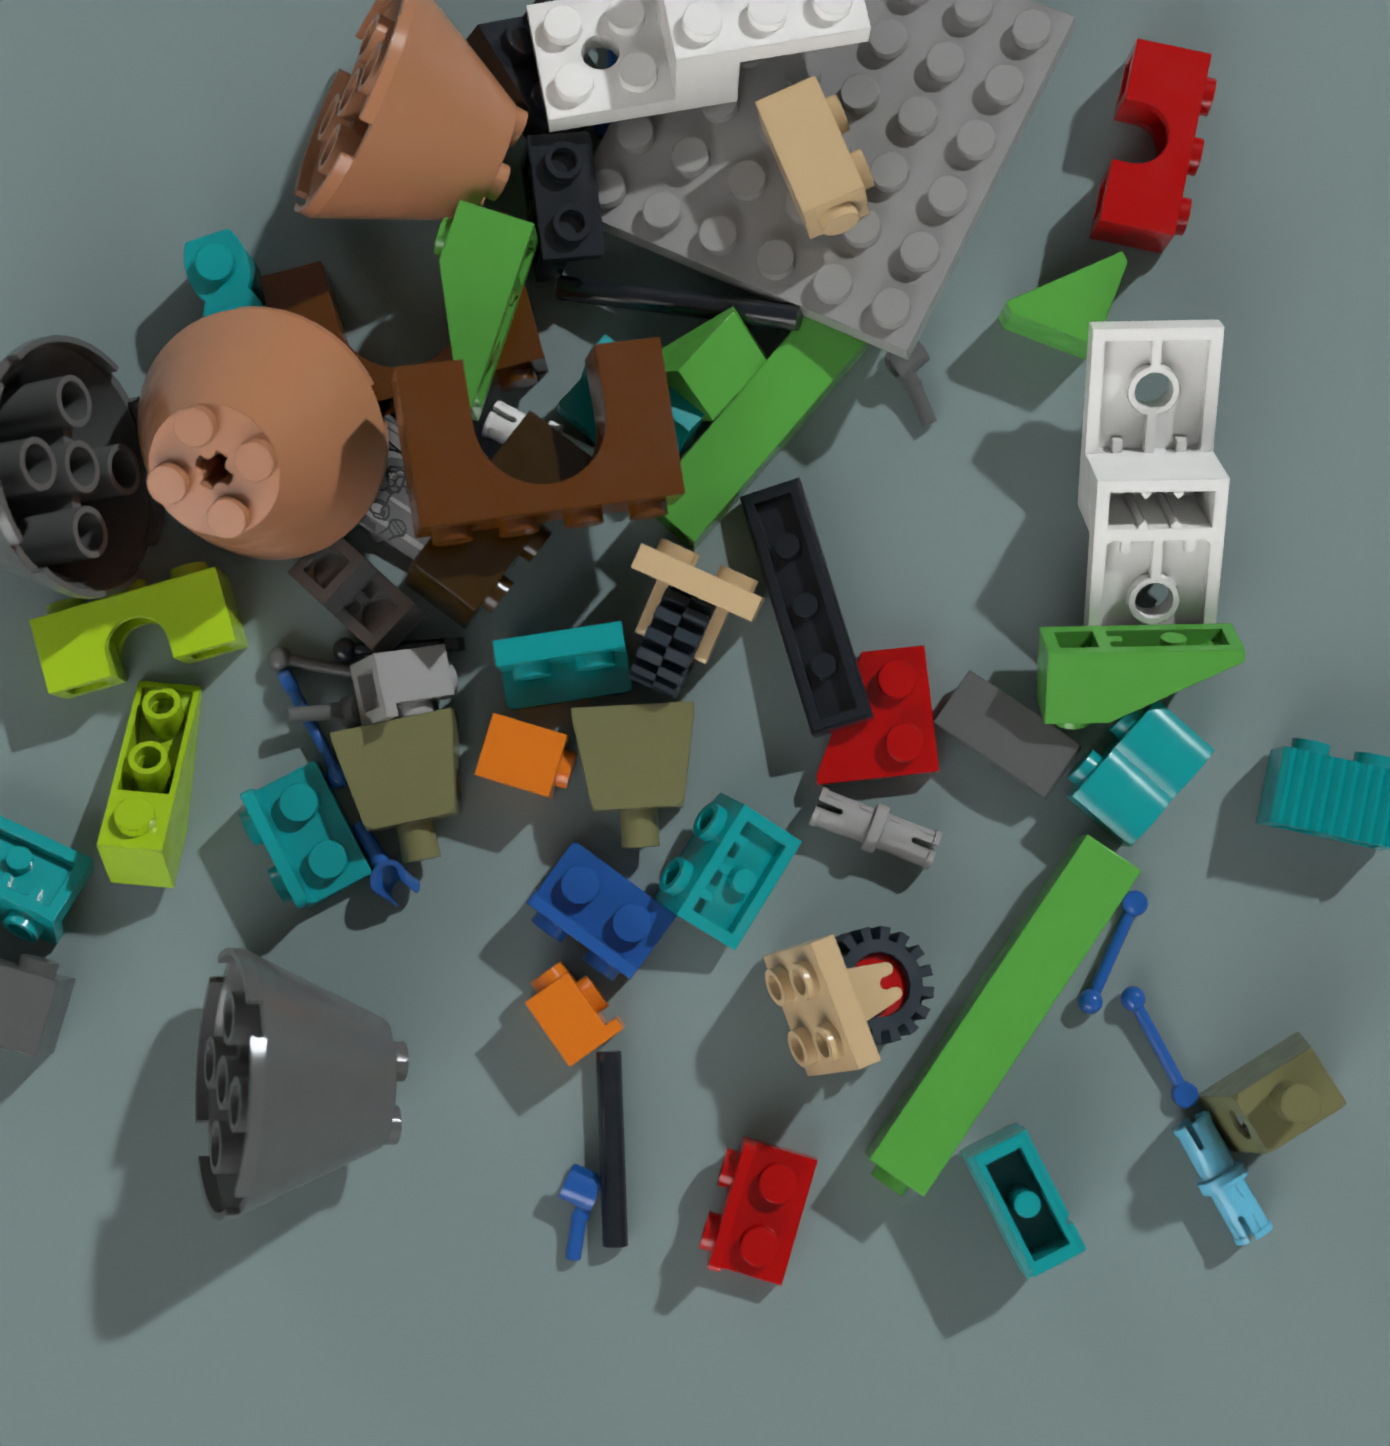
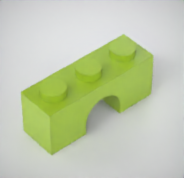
[29,562,248,699]

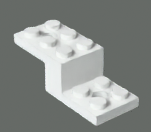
[526,0,871,132]
[1078,320,1230,626]

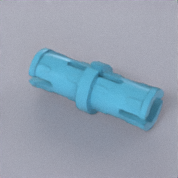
[1172,1111,1273,1246]

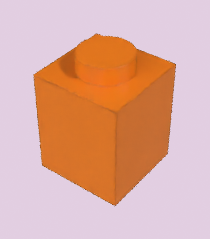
[474,713,578,799]

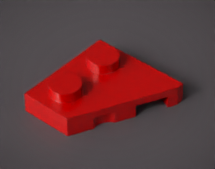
[815,645,939,786]

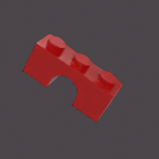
[1089,38,1217,254]

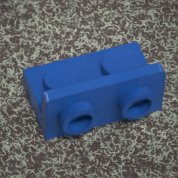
[526,840,677,981]

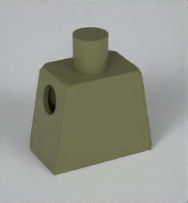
[571,701,694,849]
[330,708,462,864]
[1198,1032,1346,1154]

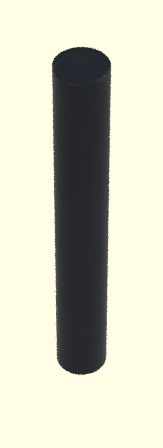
[596,1050,628,1248]

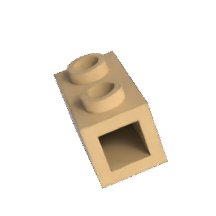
[755,76,875,239]

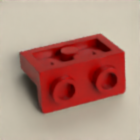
[698,1136,818,1286]

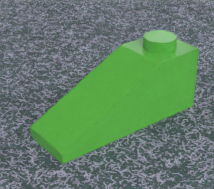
[434,200,539,421]
[1036,623,1246,729]

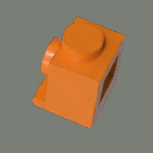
[525,961,625,1067]

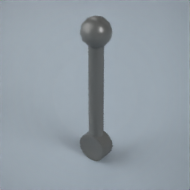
[267,646,352,678]

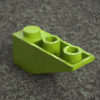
[96,680,202,888]

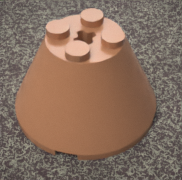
[294,0,528,220]
[137,306,389,560]

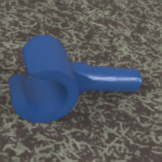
[352,820,420,907]
[558,1164,600,1261]

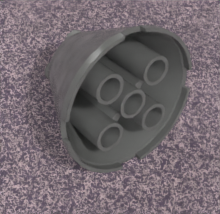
[0,335,165,599]
[195,948,409,1220]

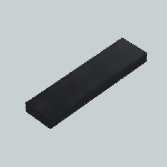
[739,477,875,738]

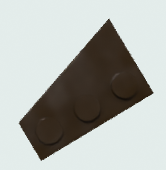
[405,410,591,629]

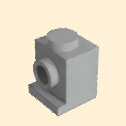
[350,644,458,726]

